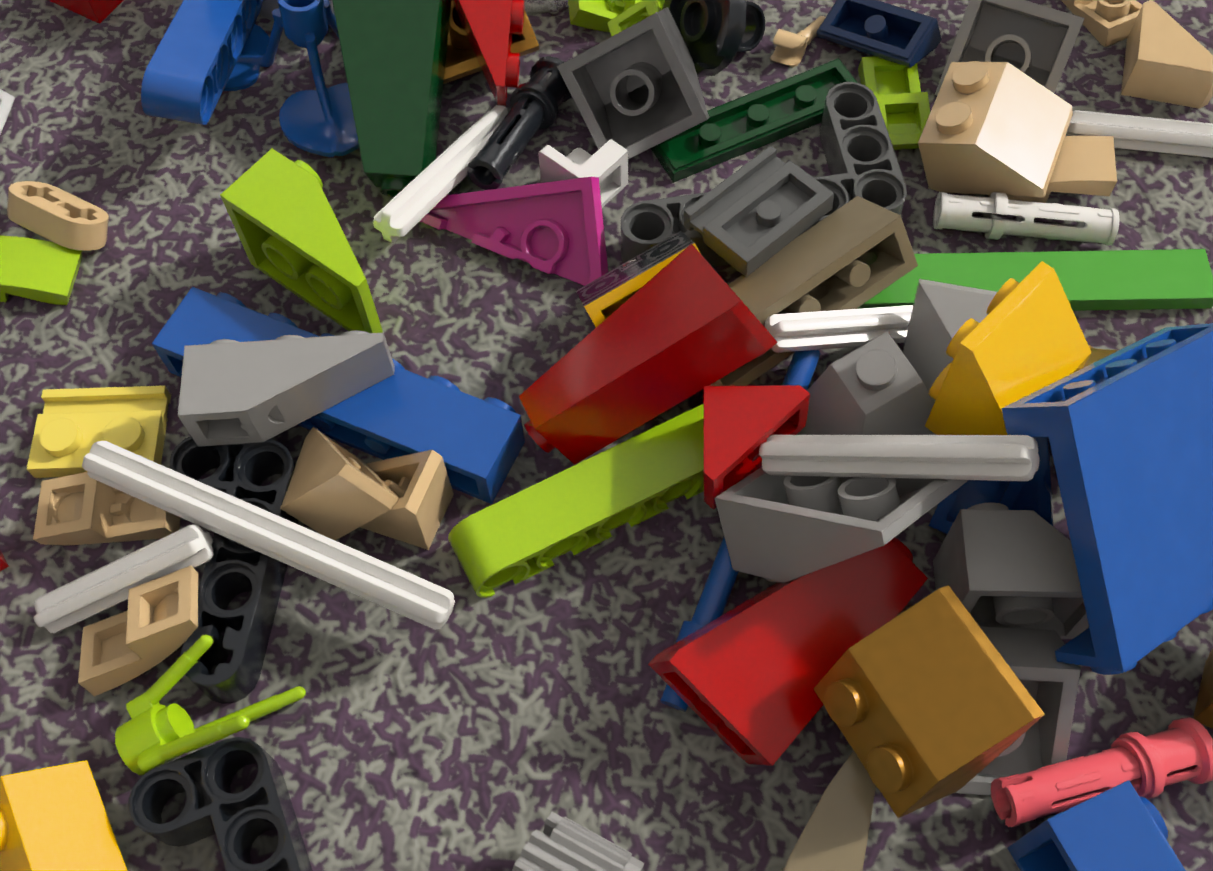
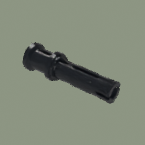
[467,56,572,190]

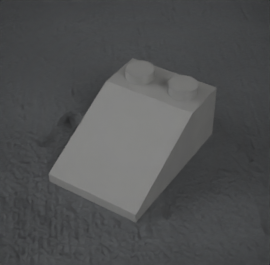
[715,467,968,583]

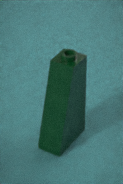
[332,0,452,197]

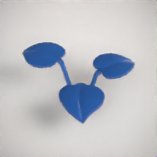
[223,0,359,157]

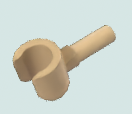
[770,16,826,68]

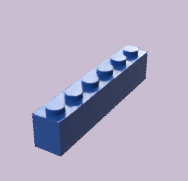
[152,287,525,504]

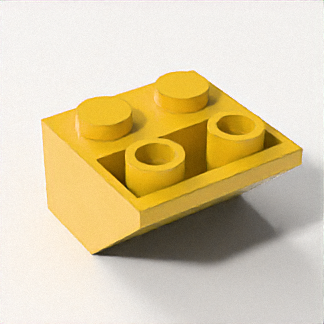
[925,261,1092,435]
[0,760,127,871]

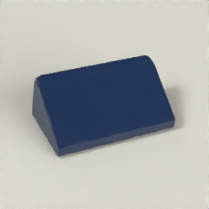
[816,0,942,68]

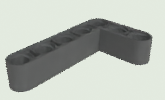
[621,82,907,267]

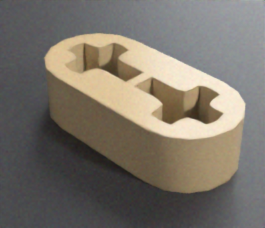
[7,181,109,251]

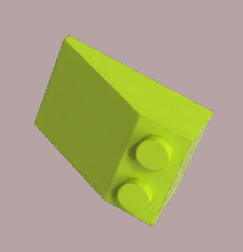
[220,148,383,333]

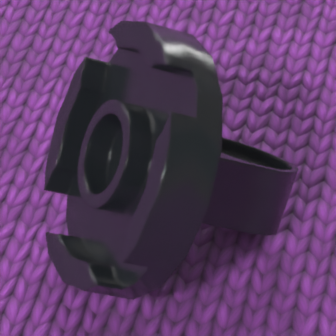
[662,0,765,77]

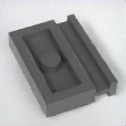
[684,145,834,277]

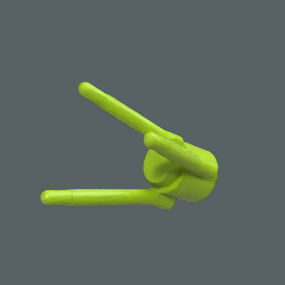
[115,635,306,776]

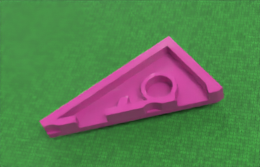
[420,176,609,286]

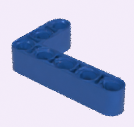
[141,0,263,125]

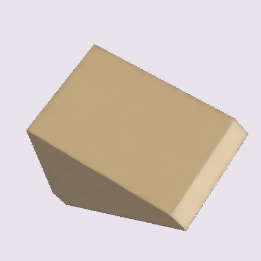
[1121,0,1213,109]
[280,427,399,541]
[361,450,454,550]

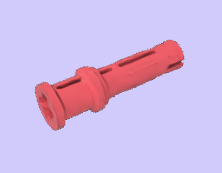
[991,717,1213,827]

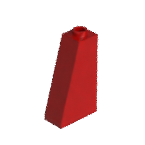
[519,243,777,465]
[648,537,928,766]

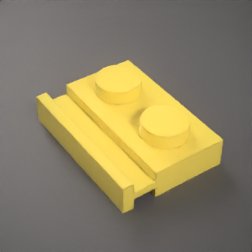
[27,385,171,478]

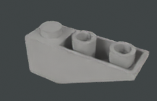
[178,330,395,447]

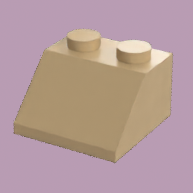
[918,61,1073,197]

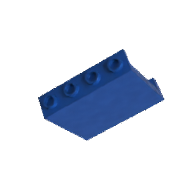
[1002,323,1213,675]

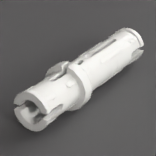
[933,192,1119,246]

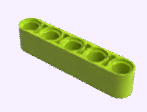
[448,403,704,598]

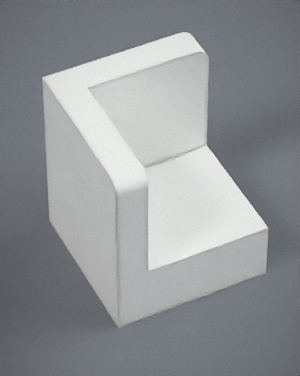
[538,139,628,208]

